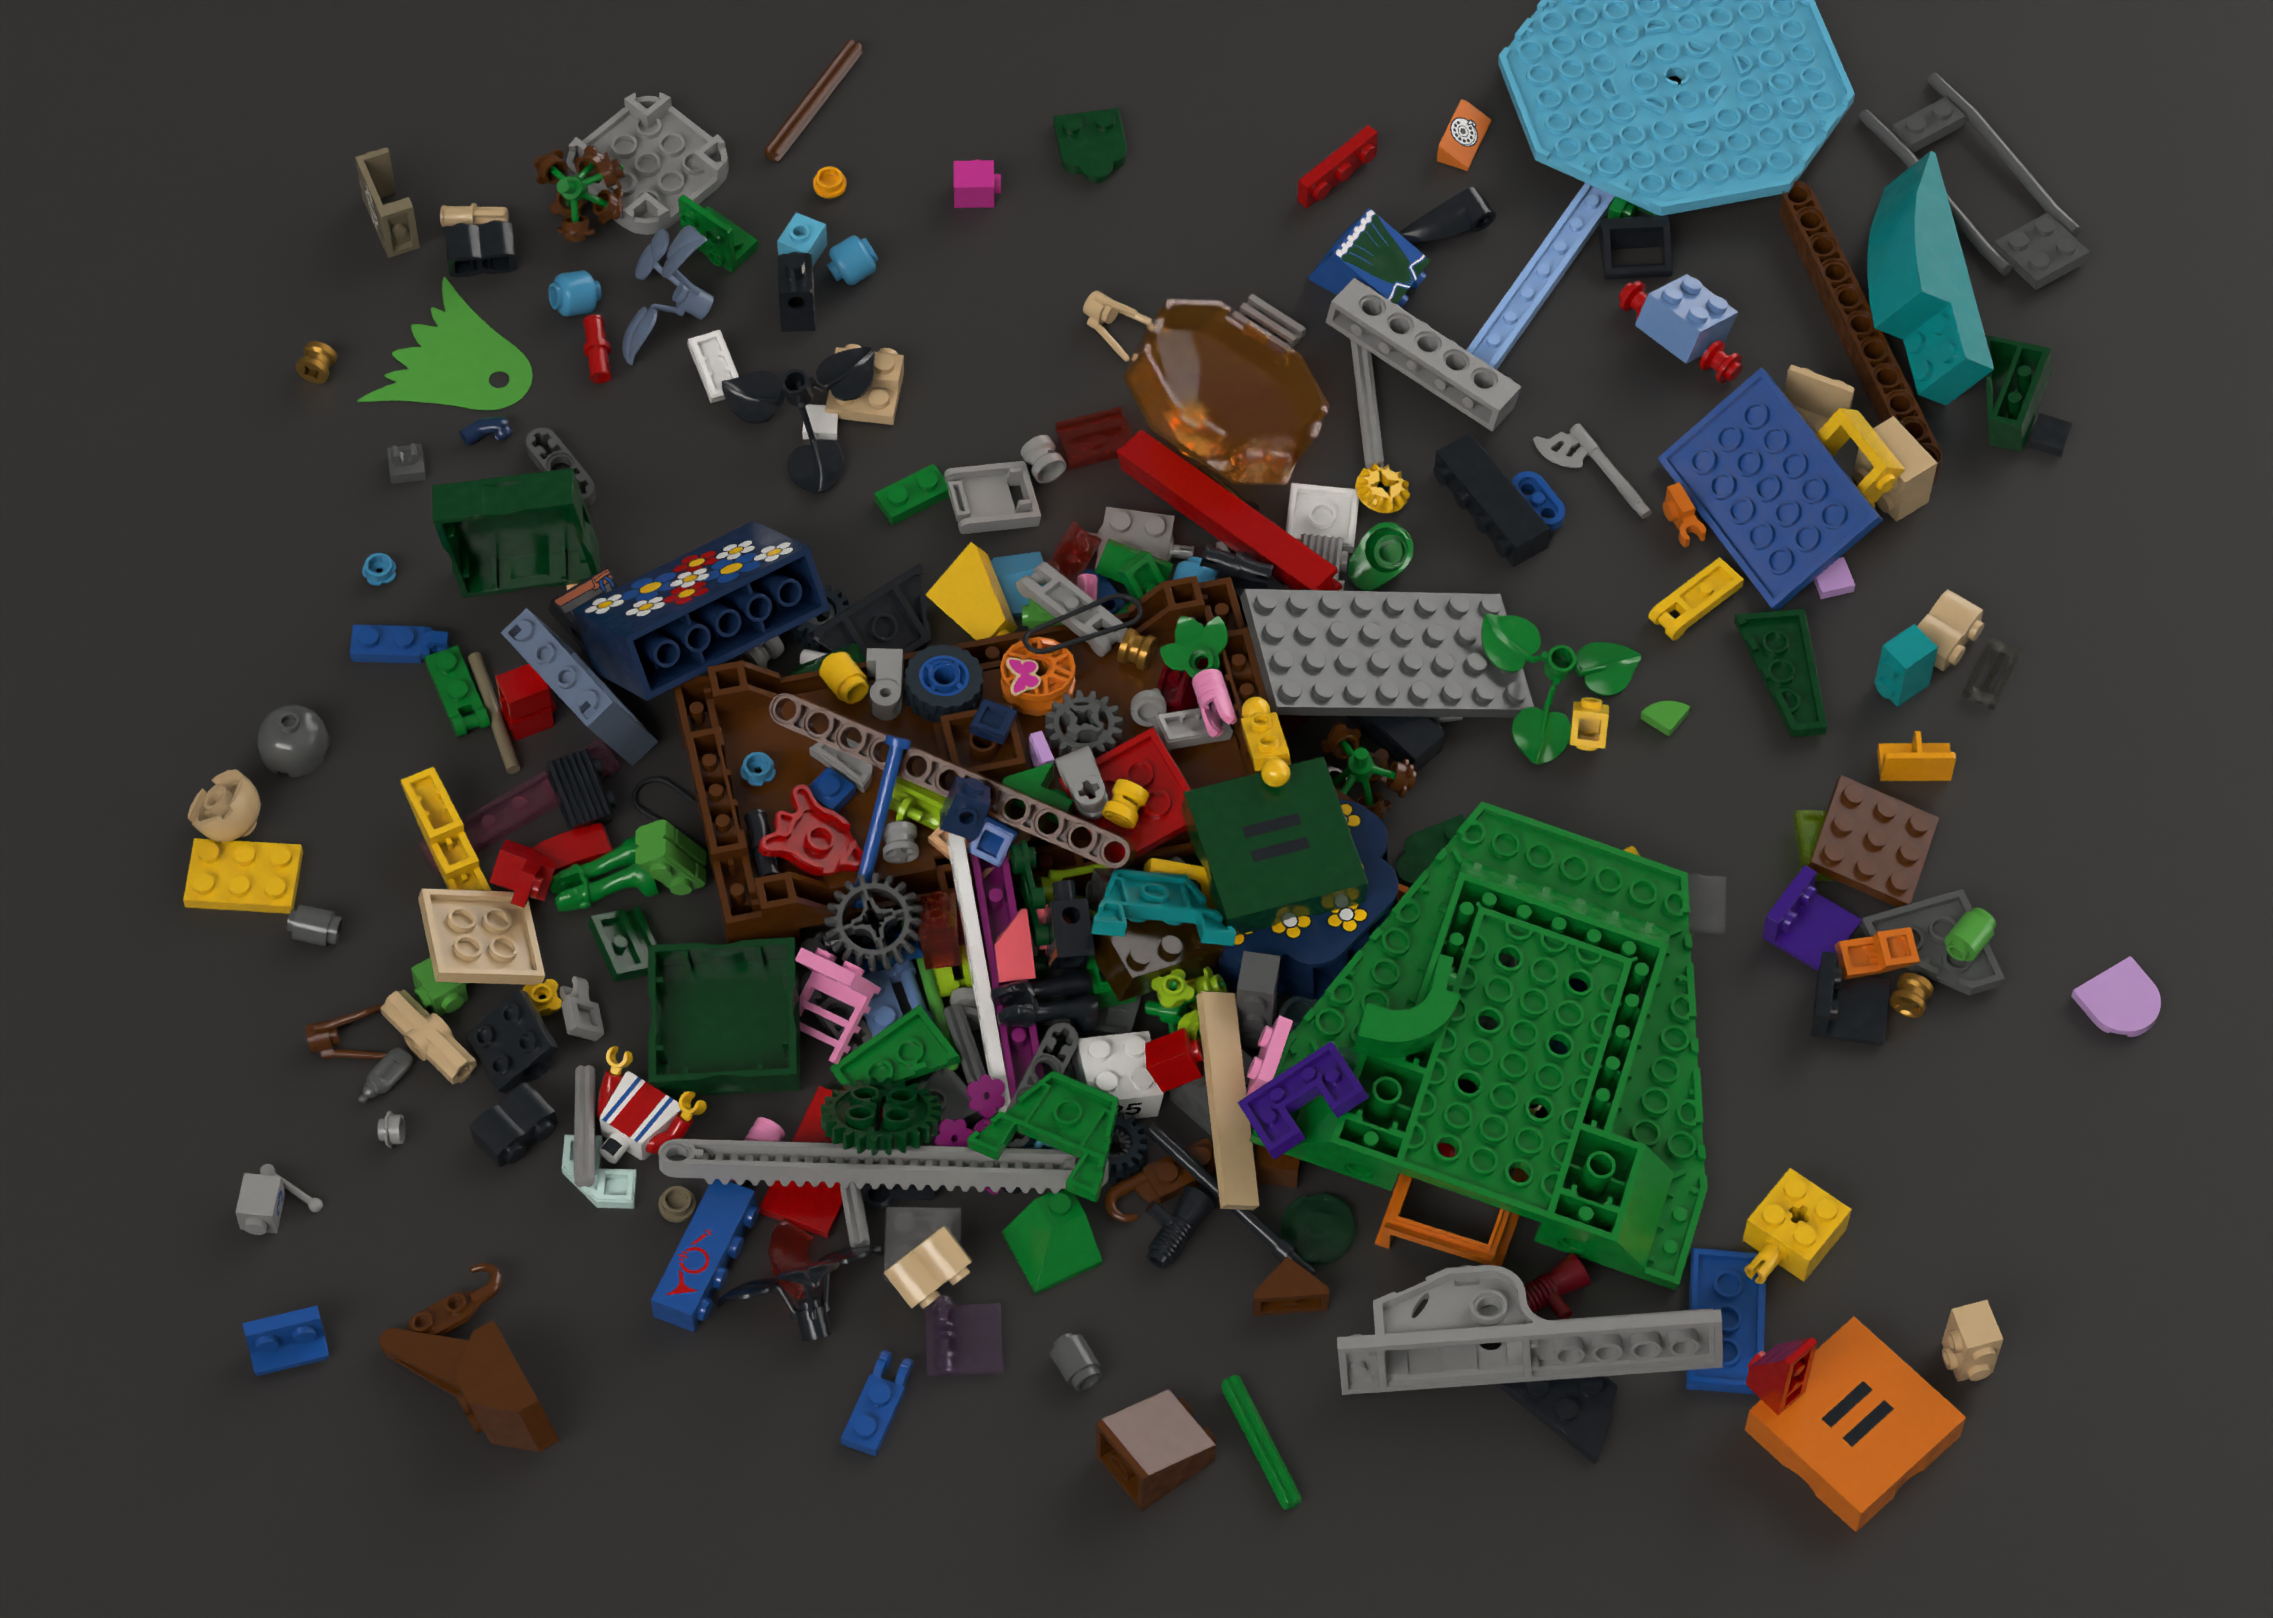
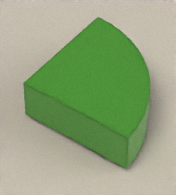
[1640,701,1691,737]

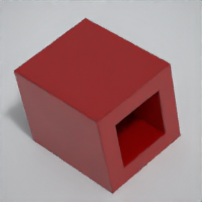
[1145,1028,1204,1092]

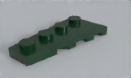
[1734,609,1827,738]

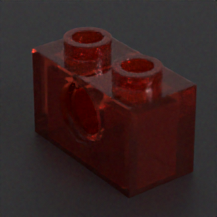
[919,891,963,970]

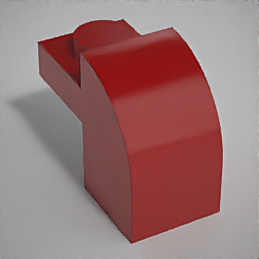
[489,839,555,908]

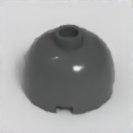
[257,704,330,777]

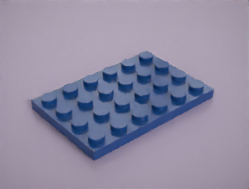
[1657,367,1883,611]

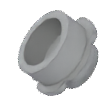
[377,1111,405,1148]

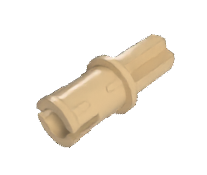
[440,203,509,227]

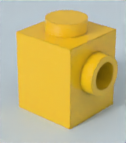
[1570,697,1609,751]

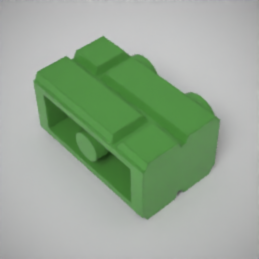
[635,819,706,895]

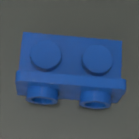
[242,1305,329,1376]

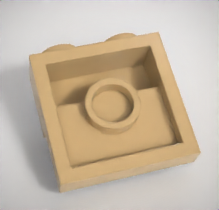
[825,344,904,425]

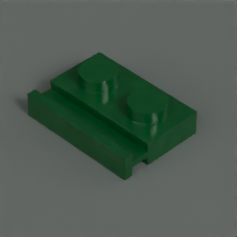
[588,906,657,982]

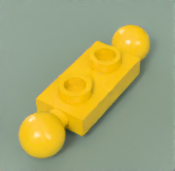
[1241,697,1291,787]

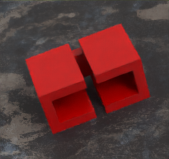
[495,663,557,741]

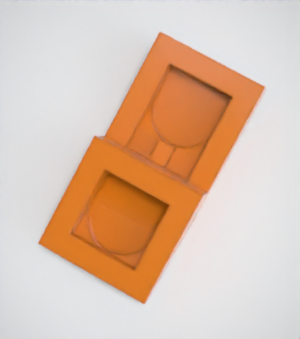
[1834,927,1920,980]

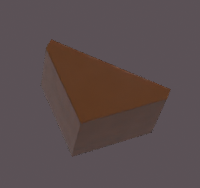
[1252,1256,1329,1316]

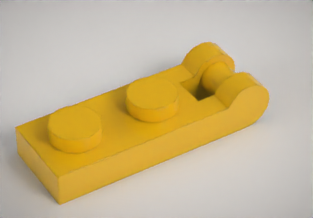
[1648,557,1744,641]

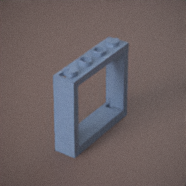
[501,608,658,766]

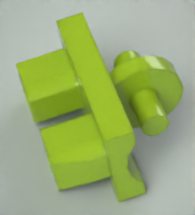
[889,774,947,830]

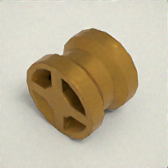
[295,341,337,384]
[1117,628,1157,671]
[1889,973,1934,1018]

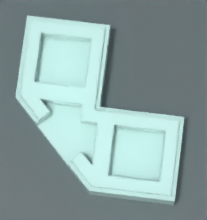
[562,1134,637,1209]

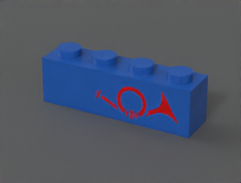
[651,1179,760,1332]

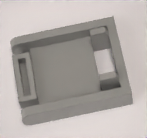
[944,461,1041,534]

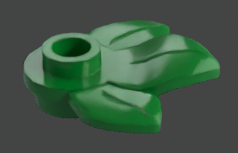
[1160,616,1228,678]

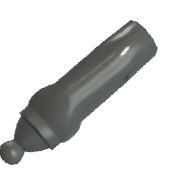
[358,1047,414,1104]

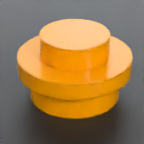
[813,166,847,199]

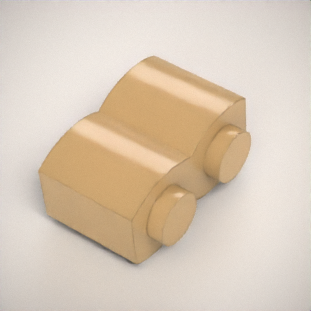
[1917,589,1984,671]
[884,1225,972,1309]

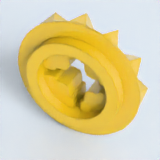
[1355,463,1410,513]

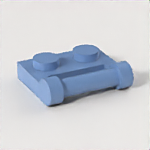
[862,960,933,1038]

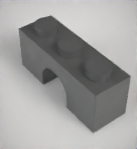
[1236,951,1280,1049]

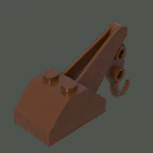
[379,1262,560,1452]

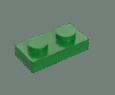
[874,464,950,525]

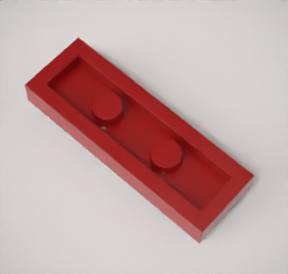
[1297,125,1378,208]

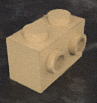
[1942,1300,2003,1382]

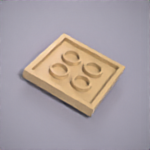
[418,888,545,985]

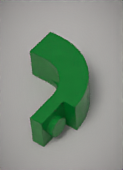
[1352,954,1461,1058]

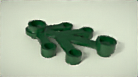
[1010,840,1049,982]

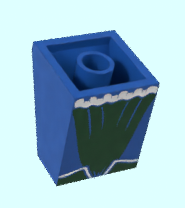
[1308,208,1431,308]

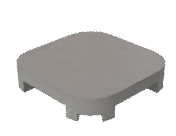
[566,92,729,235]

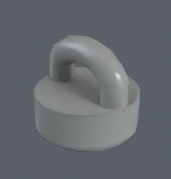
[1130,688,1167,727]

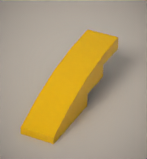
[401,766,492,891]

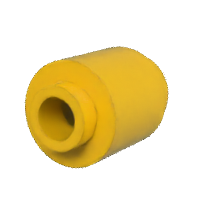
[819,652,869,704]

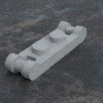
[1016,562,1128,657]

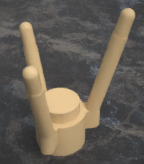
[1083,290,1170,362]

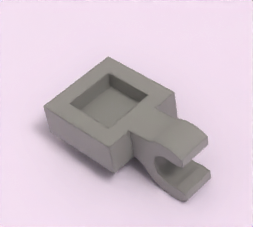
[560,976,605,1041]

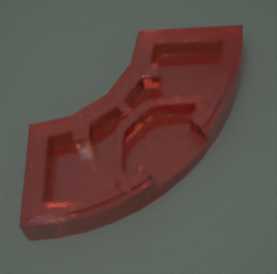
[768,1218,815,1300]

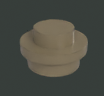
[658,1186,696,1223]

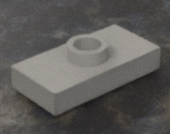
[1152,708,1233,750]

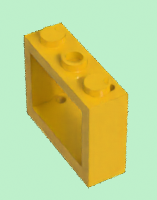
[1816,408,1905,508]

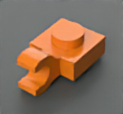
[1663,482,1706,548]

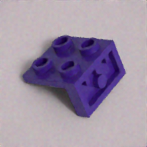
[1762,865,1861,971]

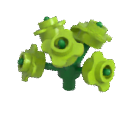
[1145,967,1227,1045]

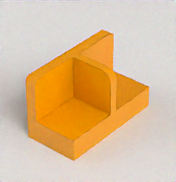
[1877,731,1956,781]

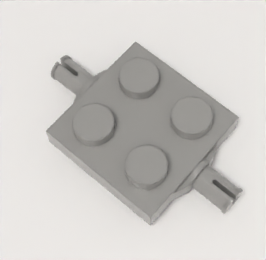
[1075,507,1195,570]

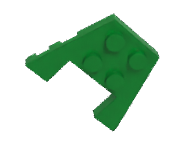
[967,1071,1119,1203]

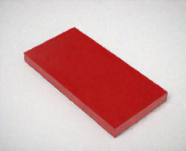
[759,1086,883,1239]

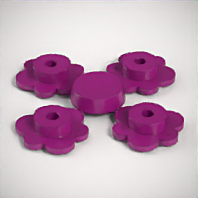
[934,1074,1034,1195]

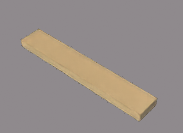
[1196,991,1259,1210]

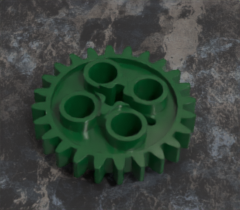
[821,1077,942,1156]

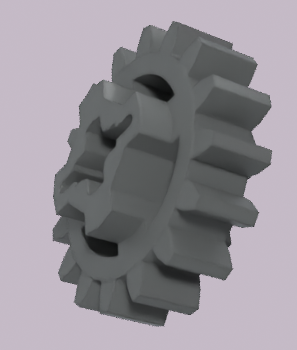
[1045,690,1123,758]

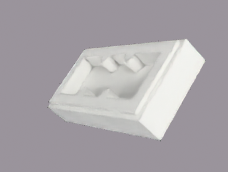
[687,330,739,403]

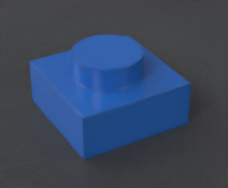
[809,767,856,813]

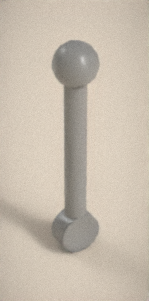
[260,1164,323,1212]

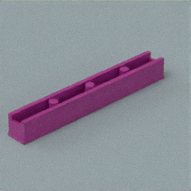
[966,839,1044,1100]

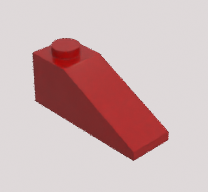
[1746,1337,1817,1415]

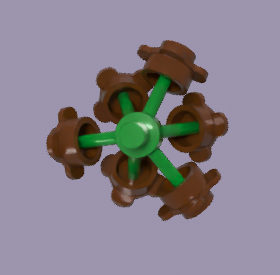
[534,145,625,242]
[1321,722,1416,820]

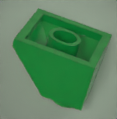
[1002,1189,1103,1295]

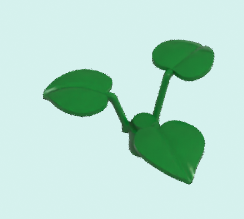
[1481,613,1641,765]

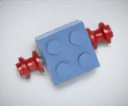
[1619,274,1743,384]

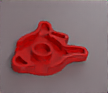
[758,784,863,876]

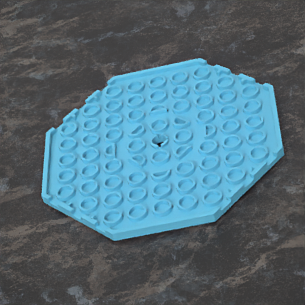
[1498,0,1855,216]

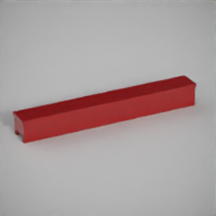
[1116,429,1342,591]

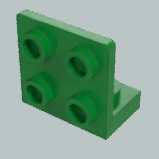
[678,195,759,273]

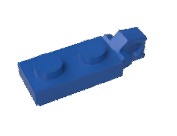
[350,625,450,663]

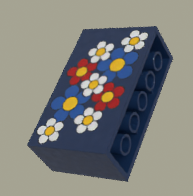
[572,521,830,701]

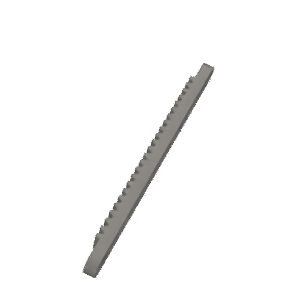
[658,1139,1109,1194]

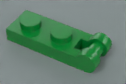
[424,645,491,737]

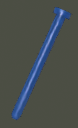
[852,735,911,909]

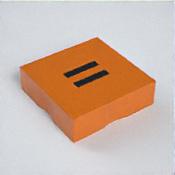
[1745,1316,1966,1532]

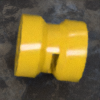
[1101,779,1150,829]

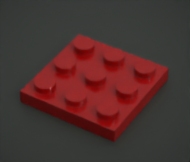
[1058,727,1191,871]

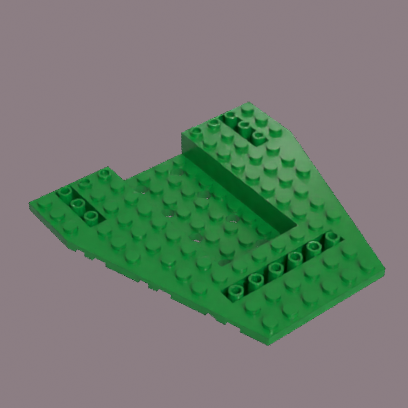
[1249,801,1708,1291]

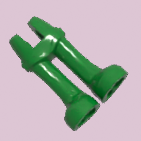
[549,835,659,912]

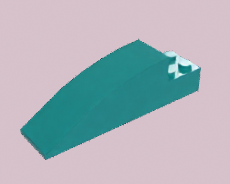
[1867,151,1994,406]

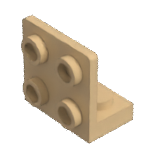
[1784,365,1855,432]

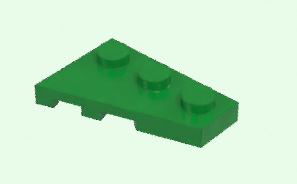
[830,1004,962,1087]

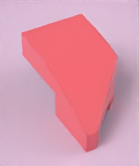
[994,908,1036,982]

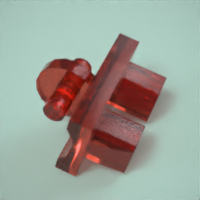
[1048,521,1102,585]

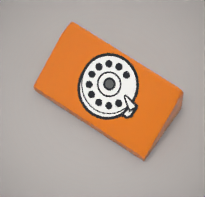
[1437,99,1492,171]

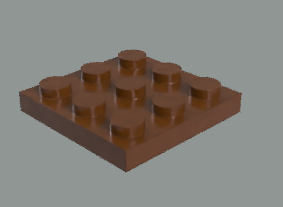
[1807,775,1939,908]

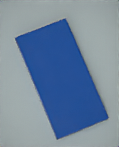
[1686,1248,1766,1395]

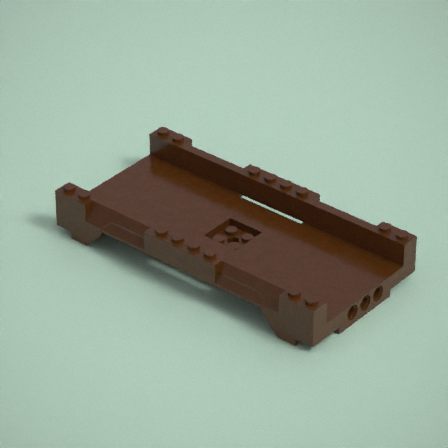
[673,575,1271,947]

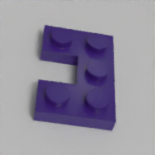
[1237,1041,1369,1159]

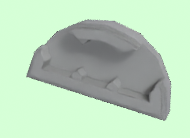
[809,738,873,793]

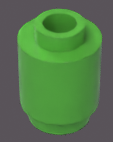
[1944,908,1996,961]

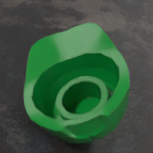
[1347,522,1414,591]

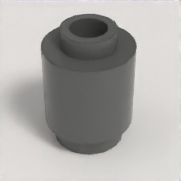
[287,904,343,947]
[1050,1333,1102,1392]

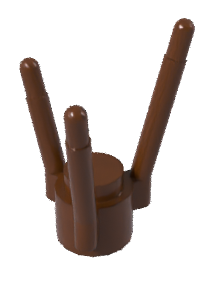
[306,1002,387,1060]

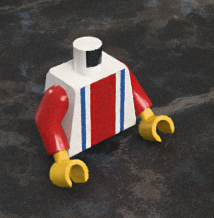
[597,1046,706,1164]

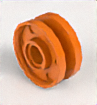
[1000,637,1076,716]

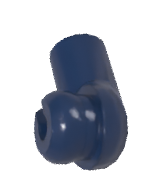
[459,416,513,446]

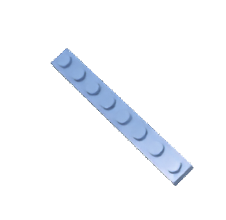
[1466,183,1615,370]

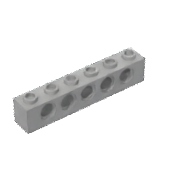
[1325,278,1522,432]

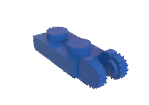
[840,1350,914,1457]

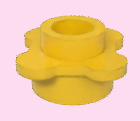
[523,979,562,1016]

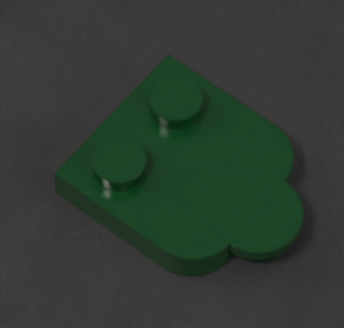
[1053,108,1127,183]
[1395,814,1466,887]

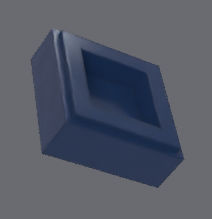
[969,699,1017,745]

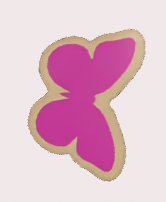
[1006,657,1041,696]

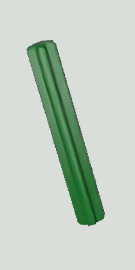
[1221,1375,1301,1510]

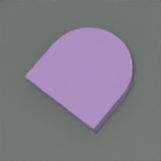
[2071,956,2161,1037]

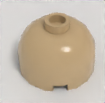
[188,769,261,842]

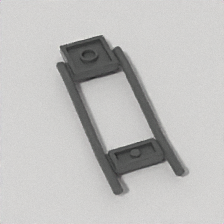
[1859,73,2090,290]

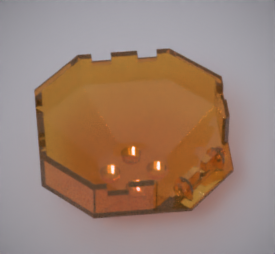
[1123,299,1330,485]

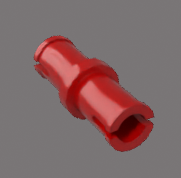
[583,314,612,384]

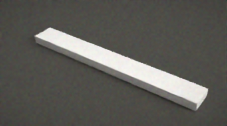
[947,833,1011,1115]

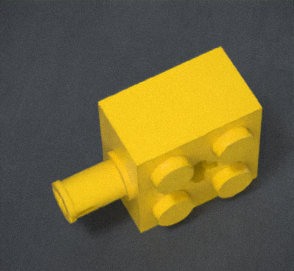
[1743,1168,1852,1284]

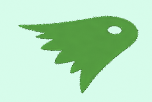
[357,277,533,410]

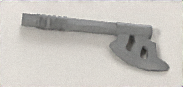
[1533,423,1652,519]

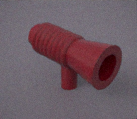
[1524,1253,1591,1320]

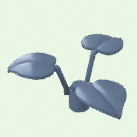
[622,225,714,366]

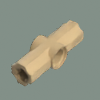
[380,989,477,1084]

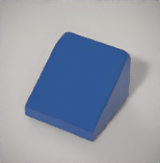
[967,815,1019,868]

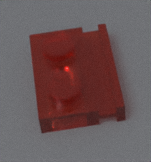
[1055,406,1133,469]

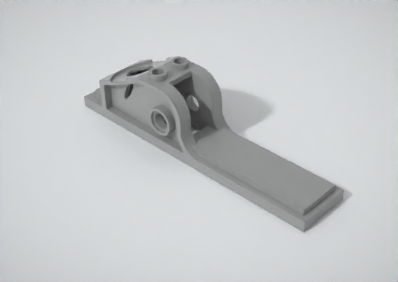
[1337,1265,1723,1395]

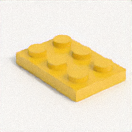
[183,838,303,914]

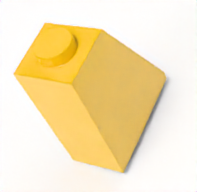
[926,542,1017,640]

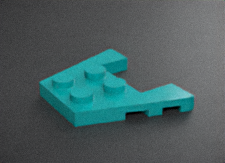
[1091,869,1236,946]

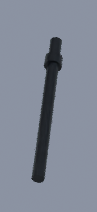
[1146,1122,1317,1276]

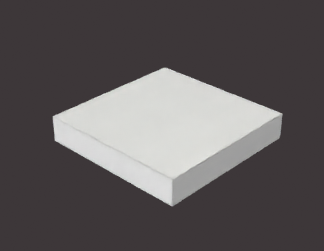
[1286,483,1359,553]

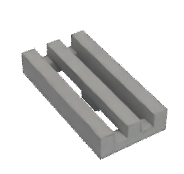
[1231,294,1306,356]

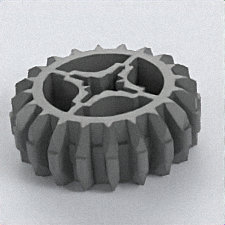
[824,873,924,972]

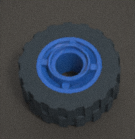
[904,644,984,722]

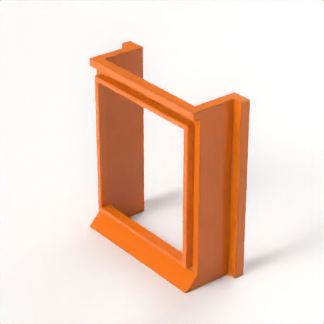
[1375,1168,1528,1267]

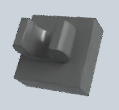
[387,443,426,484]

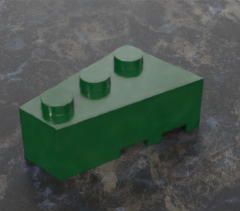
[1985,335,2052,452]

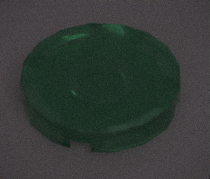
[1281,1193,1355,1265]

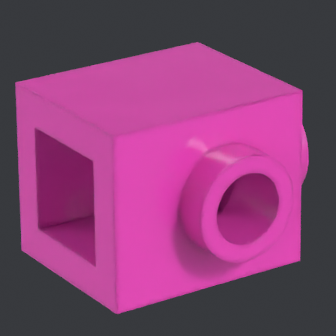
[954,159,1001,208]

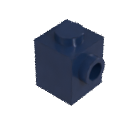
[940,776,990,841]

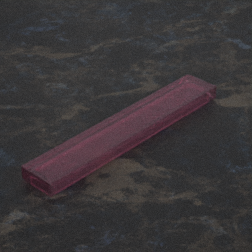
[418,738,620,876]

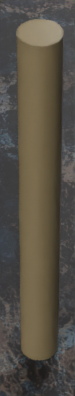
[468,652,520,774]

